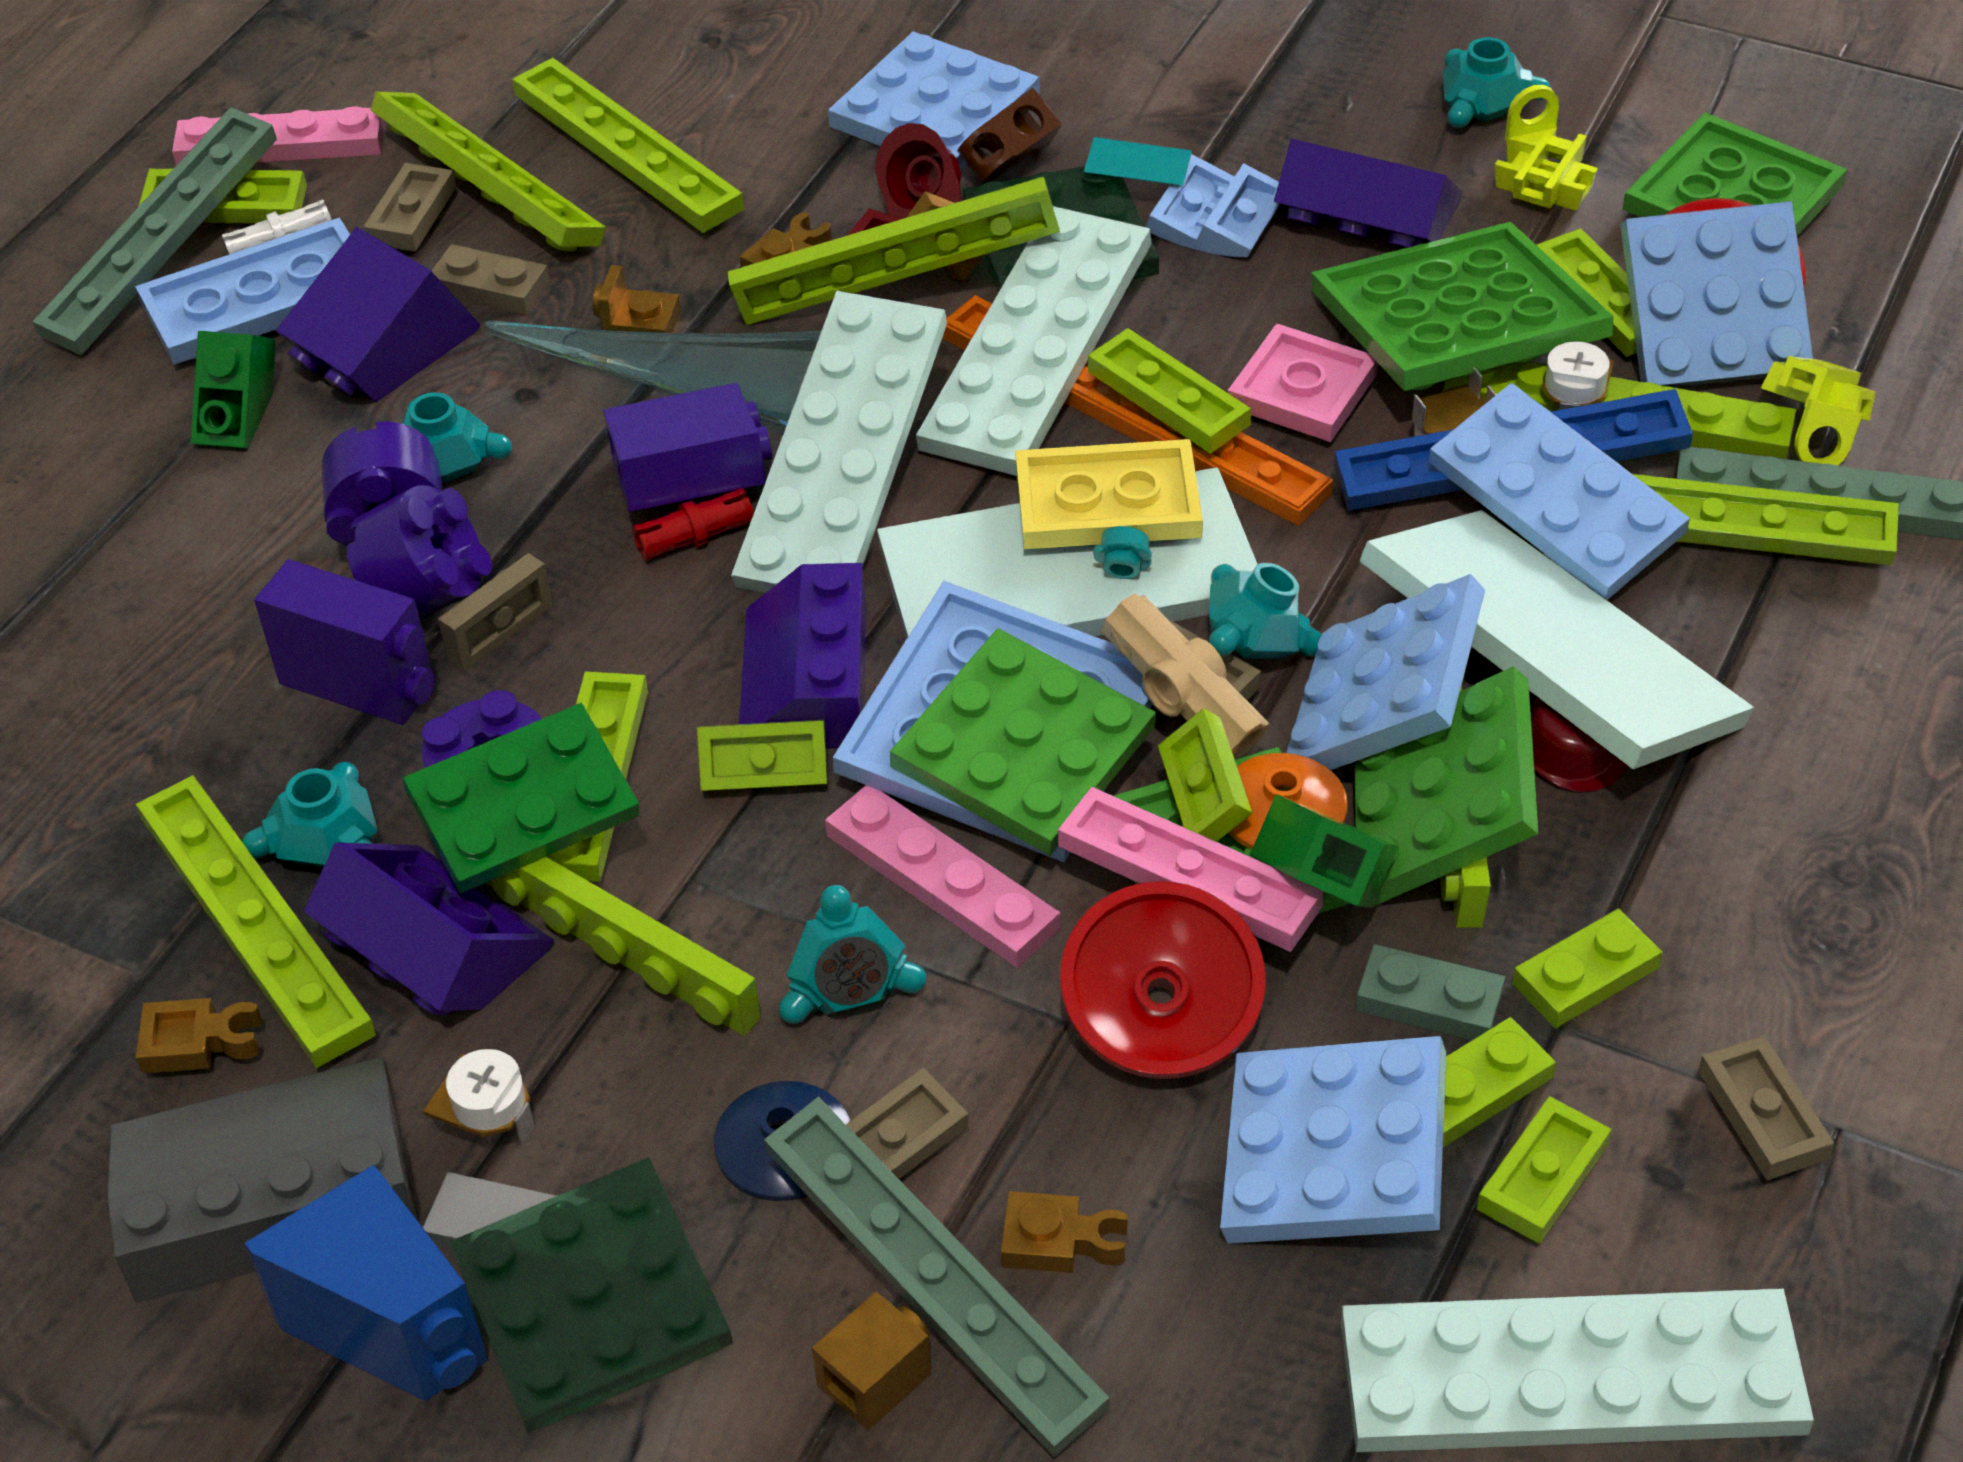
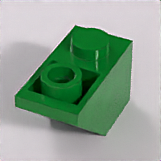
[190,331,276,448]
[1250,794,1399,908]

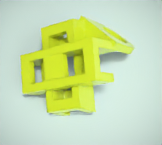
[1495,85,1598,211]
[1761,356,1876,466]

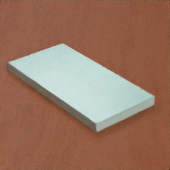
[877,467,1258,640]
[1360,510,1754,769]

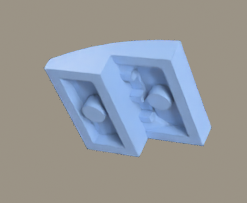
[1145,154,1280,257]

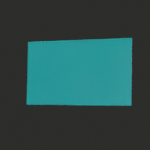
[1084,137,1192,186]

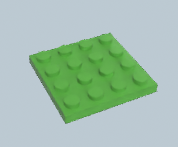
[1311,222,1613,391]

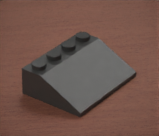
[108,1057,417,1303]

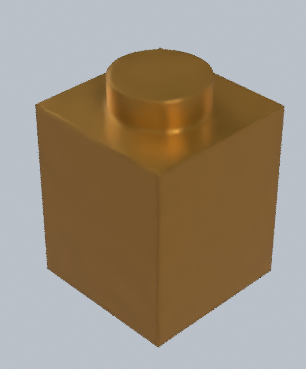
[812,1291,932,1431]

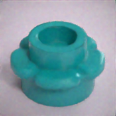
[1093,526,1152,579]

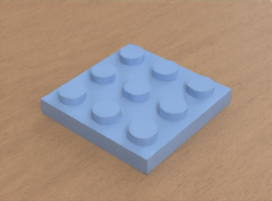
[828,31,1040,171]
[1620,201,1813,387]
[1287,574,1485,770]
[1220,1036,1446,1244]

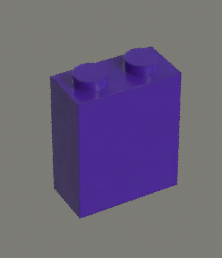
[603,382,772,512]
[254,559,435,725]

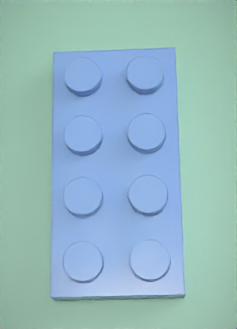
[135,217,350,365]
[1429,383,1690,600]

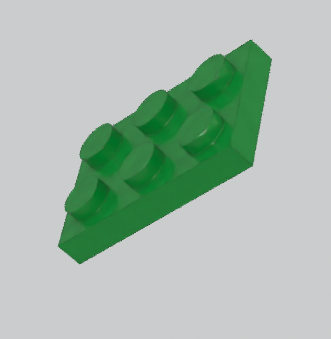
[403,702,639,894]

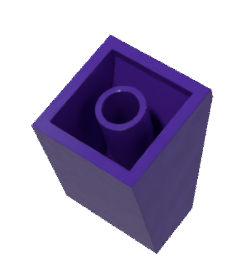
[276,226,481,402]

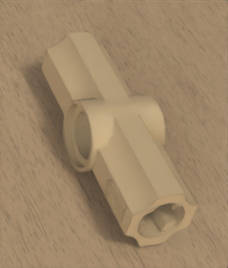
[1101,593,1270,759]

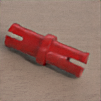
[632,488,754,561]

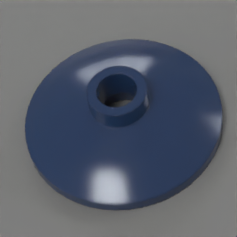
[714,1081,850,1201]

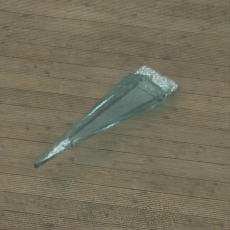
[484,320,822,429]

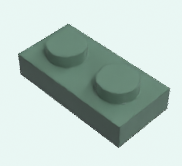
[1355,944,1506,1040]

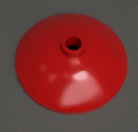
[1060,881,1266,1079]

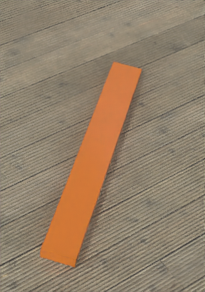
[942,295,1334,526]

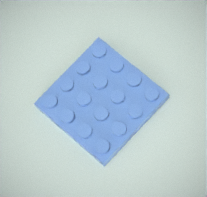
[833,580,1152,863]

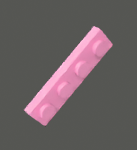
[172,106,385,166]
[825,785,1061,968]
[1058,787,1324,952]

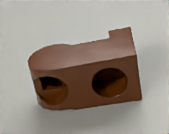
[957,88,1062,184]

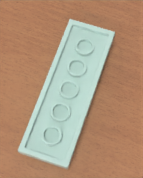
[916,206,1151,476]
[731,291,947,593]
[1341,1289,1814,1452]

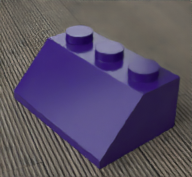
[1274,138,1463,248]
[739,563,867,748]
[304,842,554,1015]

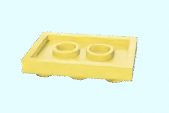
[1015,439,1203,549]

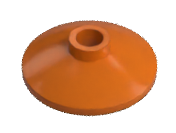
[1228,753,1348,850]

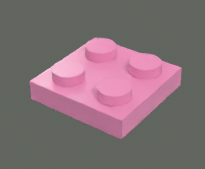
[1228,324,1379,442]

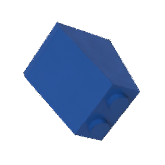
[245,1165,488,1401]

